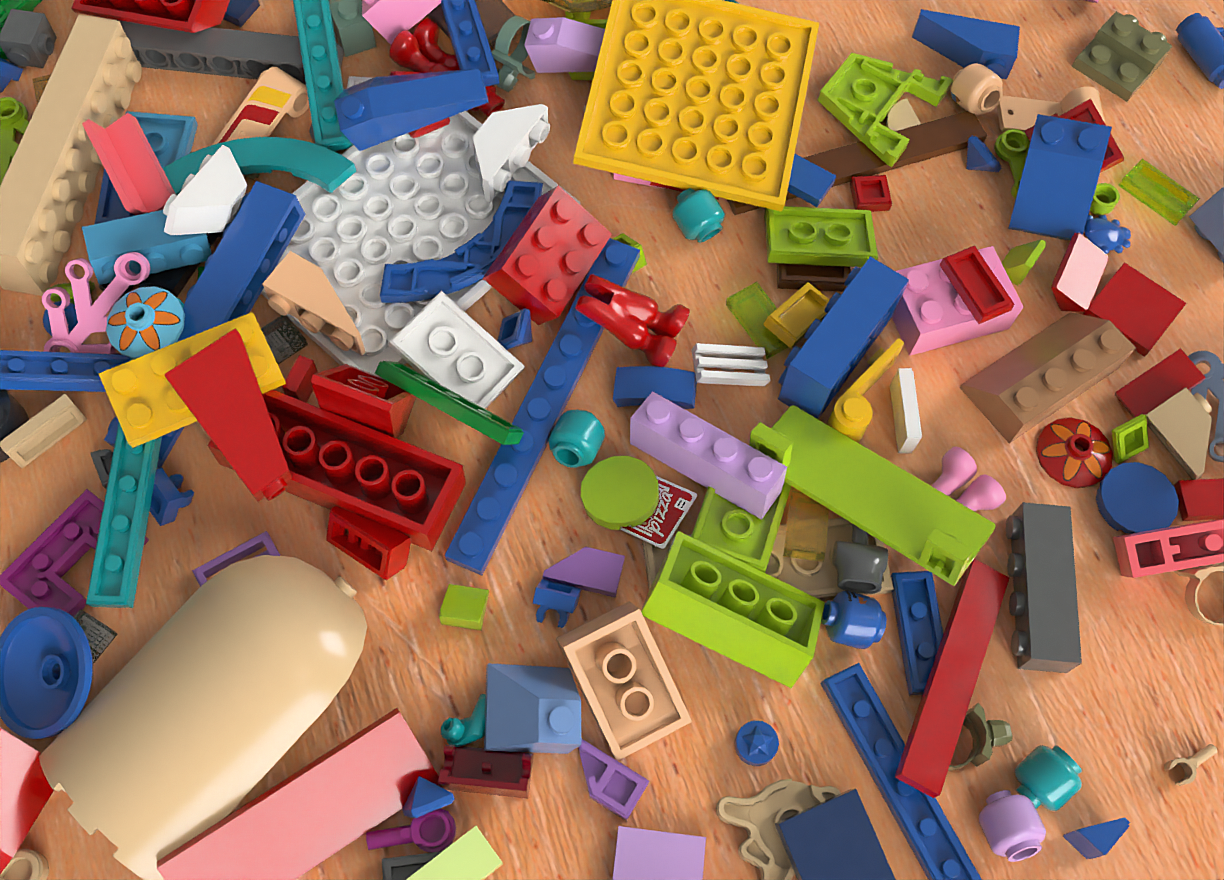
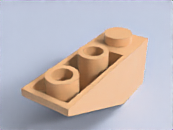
[262,251,366,356]

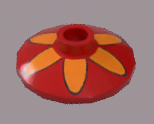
[1036,417,1113,488]

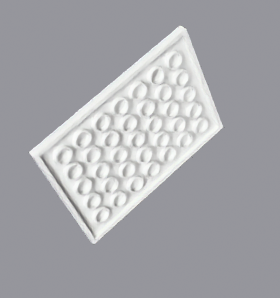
[261,111,580,376]

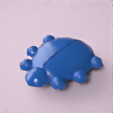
[1084,215,1131,254]

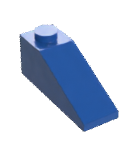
[912,9,1020,79]

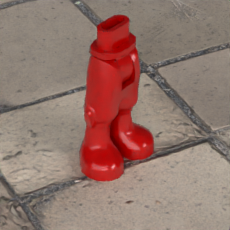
[389,18,505,117]

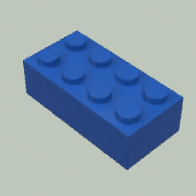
[778,257,909,419]

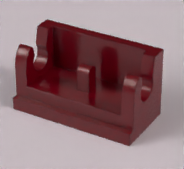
[438,745,534,799]

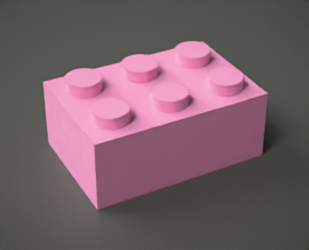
[892,246,1023,356]

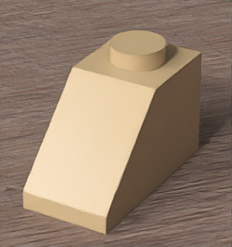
[1146,388,1212,480]

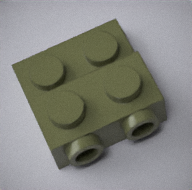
[1072,11,1172,102]

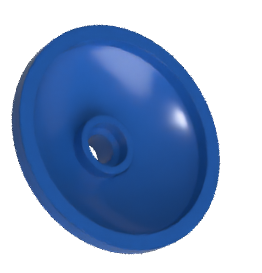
[0,607,93,739]

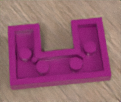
[0,489,149,618]

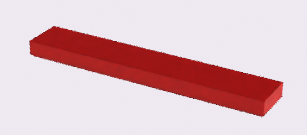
[895,559,1010,798]

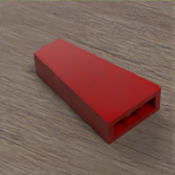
[164,328,292,502]

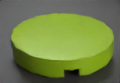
[581,456,659,530]

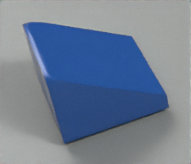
[1063,817,1130,859]

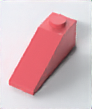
[1113,519,1224,578]

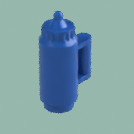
[1176,13,1224,89]

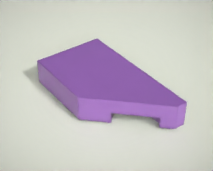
[543,547,625,597]
[578,739,649,821]

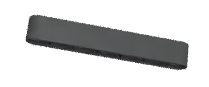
[116,20,344,85]

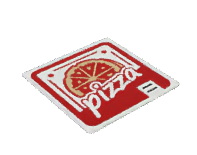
[621,476,697,549]

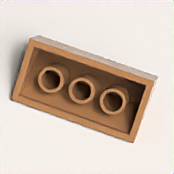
[960,312,1136,444]

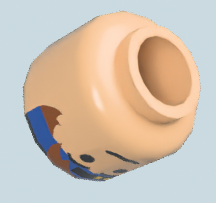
[951,63,1003,115]

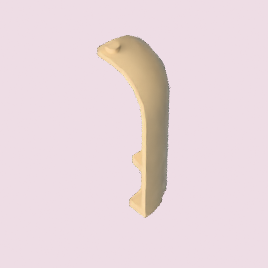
[38,555,367,880]

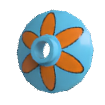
[106,287,185,359]

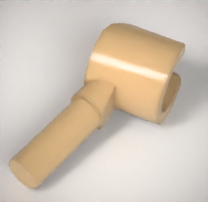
[1164,744,1217,786]

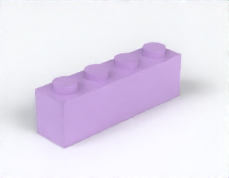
[630,391,787,520]

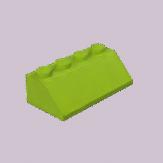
[641,531,825,688]

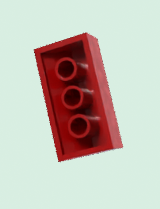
[71,0,230,33]

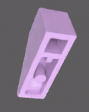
[524,17,605,73]

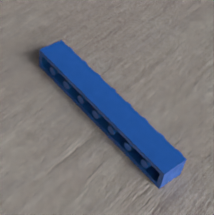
[104,181,306,469]

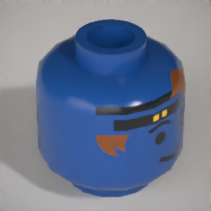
[821,591,887,649]

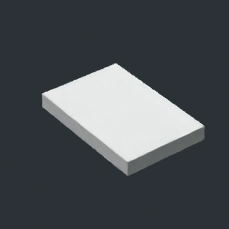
[389,291,525,409]

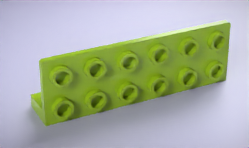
[749,405,996,586]

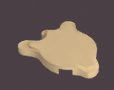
[716,779,841,880]

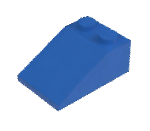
[1008,114,1112,241]

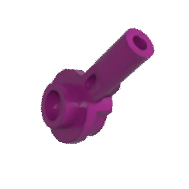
[366,808,456,853]

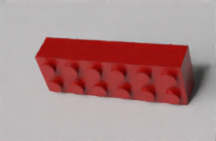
[207,390,466,552]

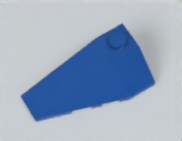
[334,69,489,151]

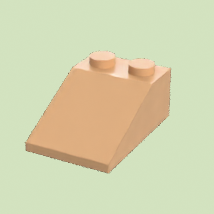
[556,601,692,761]

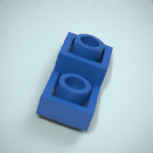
[613,366,697,409]

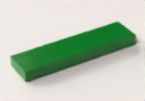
[374,361,524,445]

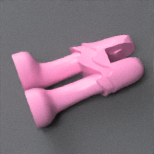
[931,447,1006,512]

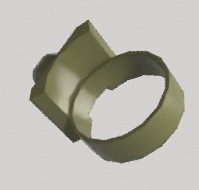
[948,703,1013,771]

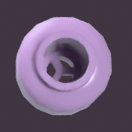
[979,790,1046,862]

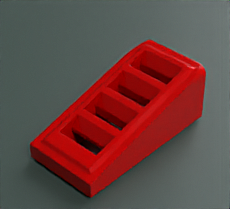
[326,506,411,580]

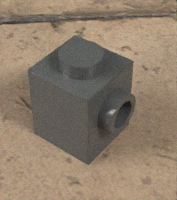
[0,9,57,68]

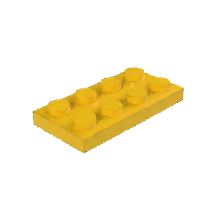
[99,312,286,448]

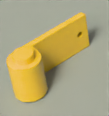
[827,338,904,443]

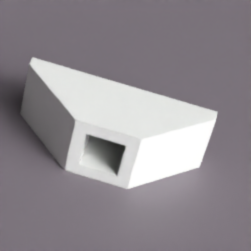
[473,104,550,202]
[163,145,247,235]

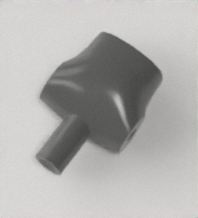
[832,524,888,594]

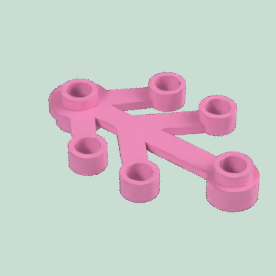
[42,252,150,355]

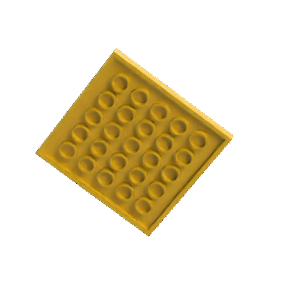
[573,0,819,212]

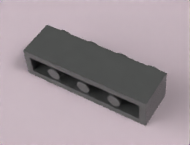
[1006,502,1082,673]

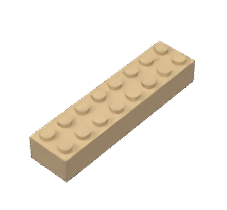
[0,15,142,296]

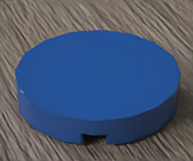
[1096,462,1179,534]

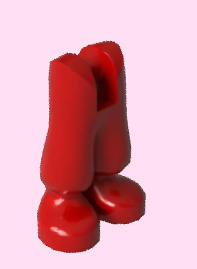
[575,274,690,367]

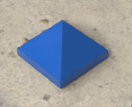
[966,135,1002,172]
[497,308,532,350]
[402,776,455,818]

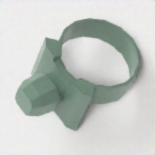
[491,15,535,92]

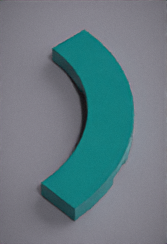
[163,137,357,195]

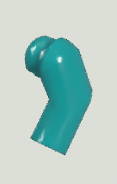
[441,694,486,747]

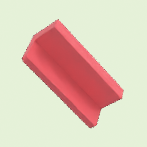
[82,113,176,215]

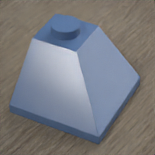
[484,663,582,754]

